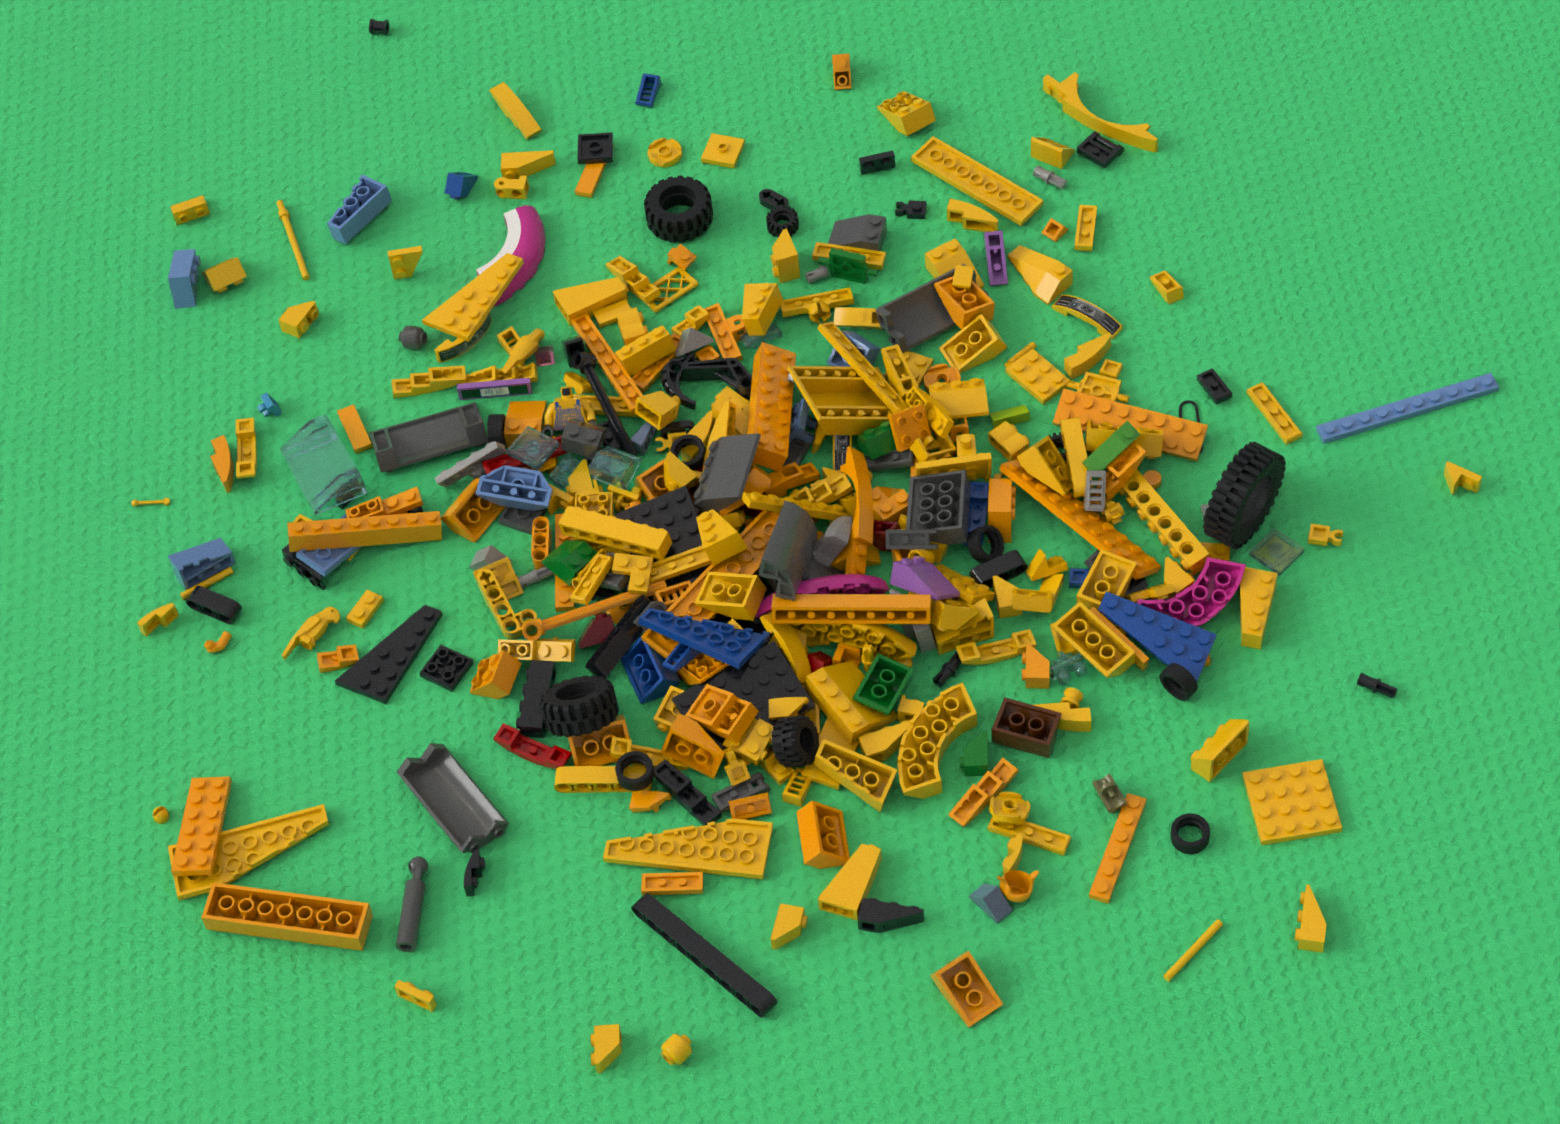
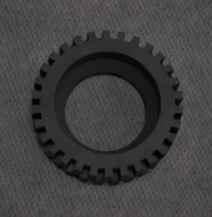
[1203,442,1286,549]

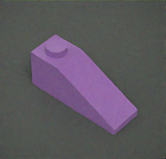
[984,231,1008,286]

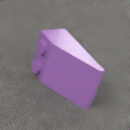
[890,556,960,600]

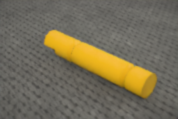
[1004,342,1036,367]

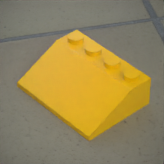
[804,661,898,746]

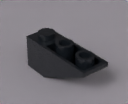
[282,544,325,590]
[857,898,925,933]

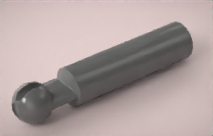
[396,856,428,952]

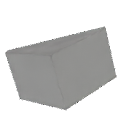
[675,328,714,357]
[470,545,512,570]

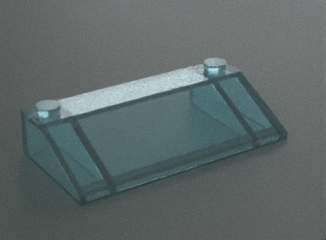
[280,414,367,515]

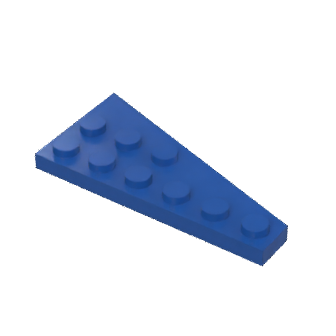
[1098,591,1217,682]
[639,608,770,669]

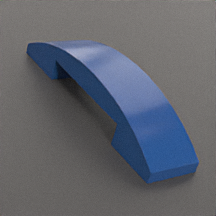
[963,482,989,546]

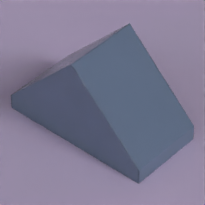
[969,883,1013,924]

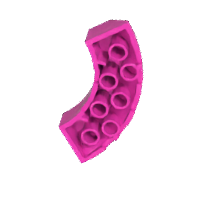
[1137,557,1246,627]

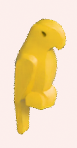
[501,328,545,374]
[282,606,341,660]

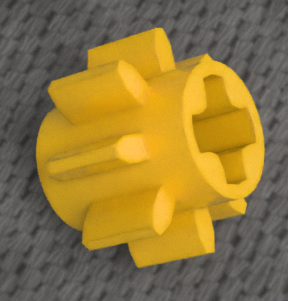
[1100,500,1124,525]

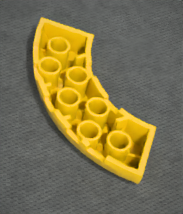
[790,624,917,662]

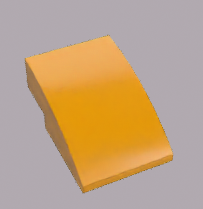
[685,684,759,743]

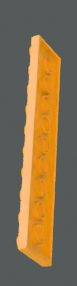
[999,459,1161,580]
[641,510,780,659]

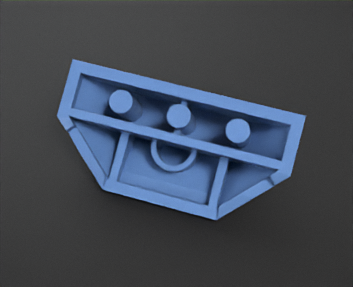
[476,465,553,511]

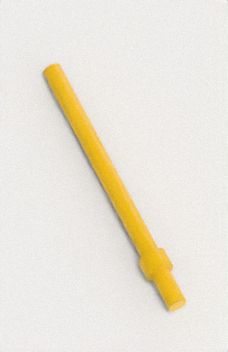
[276,200,310,280]

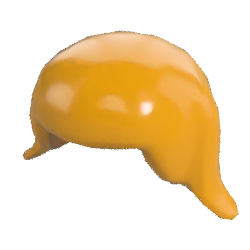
[997,870,1039,903]

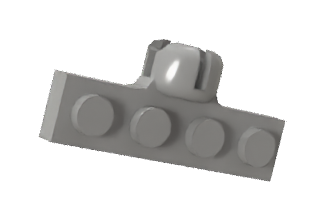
[435,441,507,488]

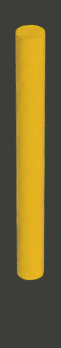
[1163,919,1223,982]

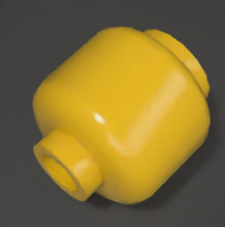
[661,1034,692,1065]

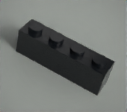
[516,660,556,738]

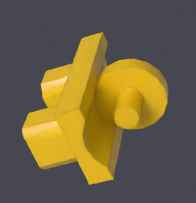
[607,480,643,512]

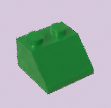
[857,421,896,460]
[541,540,598,586]

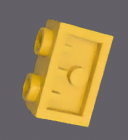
[170,195,210,225]

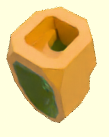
[949,417,969,443]

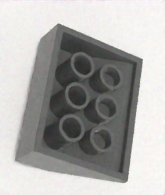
[693,433,761,513]
[906,470,971,545]

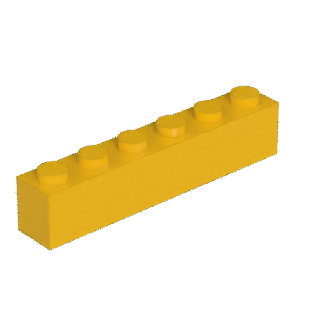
[558,506,673,561]

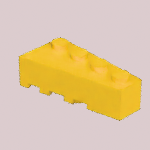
[1085,419,1163,459]
[1239,567,1278,650]
[814,739,898,812]

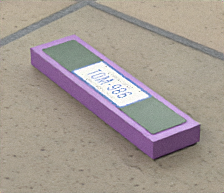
[457,378,532,400]

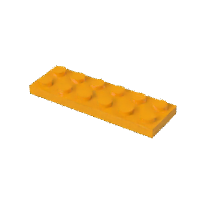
[171,776,232,876]

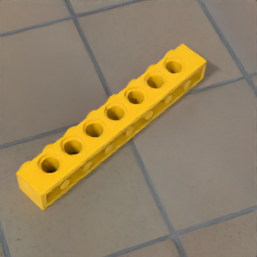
[1105,463,1211,576]

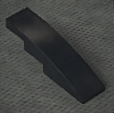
[654,759,722,826]

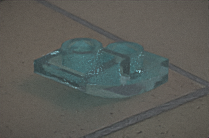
[740,323,782,349]

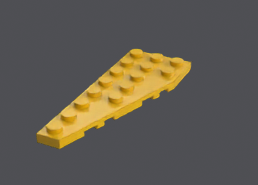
[168,804,329,900]
[603,818,773,879]

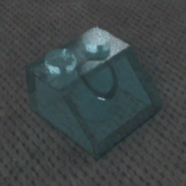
[588,446,642,490]

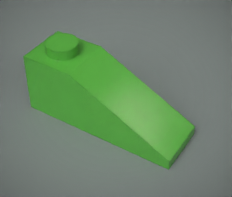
[1082,421,1140,470]

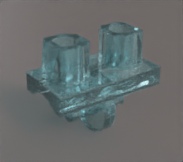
[548,452,581,488]
[1050,651,1087,685]

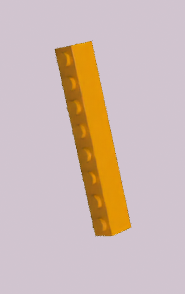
[287,511,442,552]
[771,594,931,624]

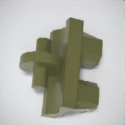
[1092,774,1127,813]

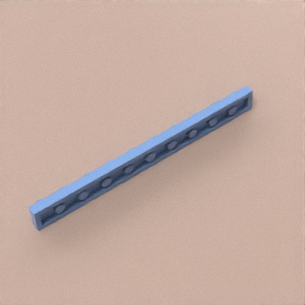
[1316,373,1499,444]

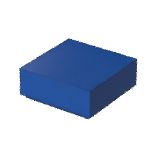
[1069,568,1089,588]

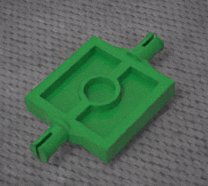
[818,248,878,284]

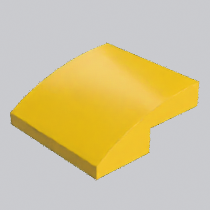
[472,557,524,608]

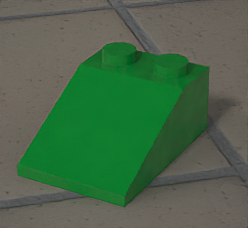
[853,653,914,716]

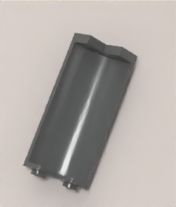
[875,264,989,353]
[759,501,817,601]
[397,743,509,853]

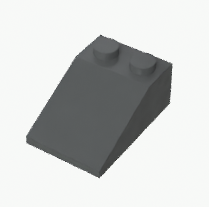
[828,214,887,251]

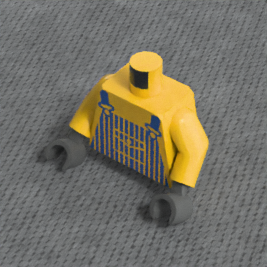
[542,386,597,438]

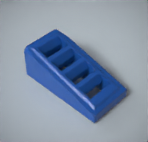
[635,73,661,107]
[662,642,701,672]

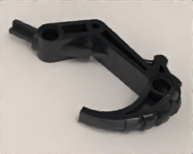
[661,352,752,410]

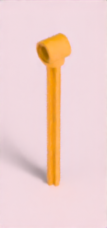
[521,580,667,641]

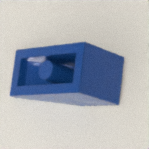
[444,172,478,200]

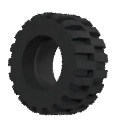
[644,176,713,243]
[540,675,619,737]

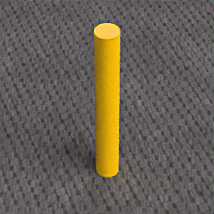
[180,567,234,600]

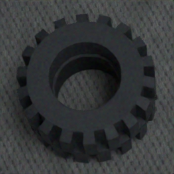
[771,715,819,768]

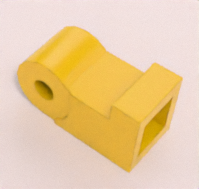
[494,176,529,199]

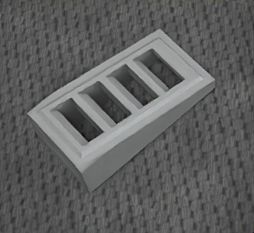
[1084,470,1106,511]

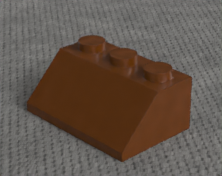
[992,697,1062,758]

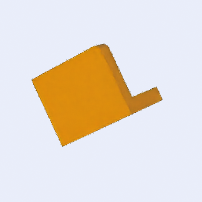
[832,644,861,668]

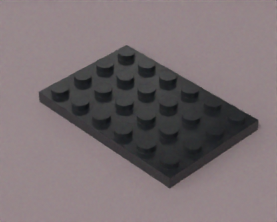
[672,641,815,760]

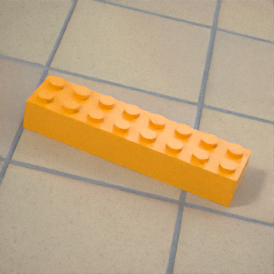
[747,342,796,471]
[201,882,373,951]

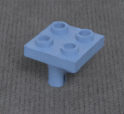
[789,399,817,444]

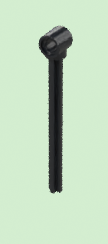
[571,351,638,461]

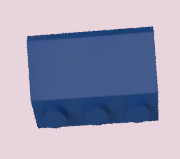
[620,634,680,704]

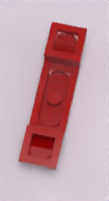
[493,723,572,769]

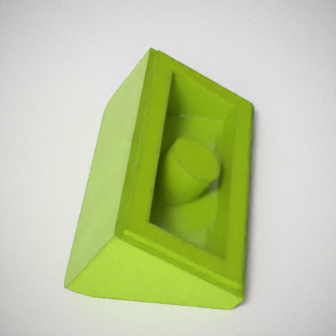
[989,405,1030,428]

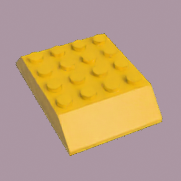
[787,366,893,435]

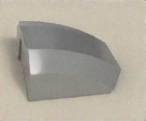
[813,515,853,567]

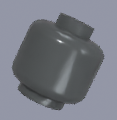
[399,326,427,350]

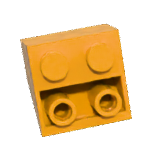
[470,651,521,699]

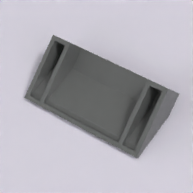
[369,402,488,473]

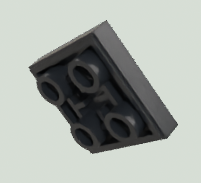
[419,645,474,692]

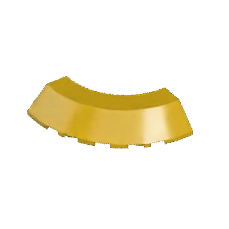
[897,682,977,799]

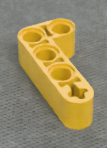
[477,569,537,640]

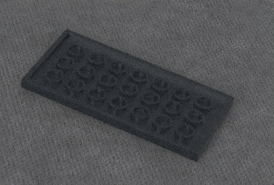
[615,485,734,623]

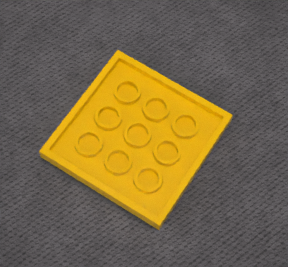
[1242,759,1342,845]

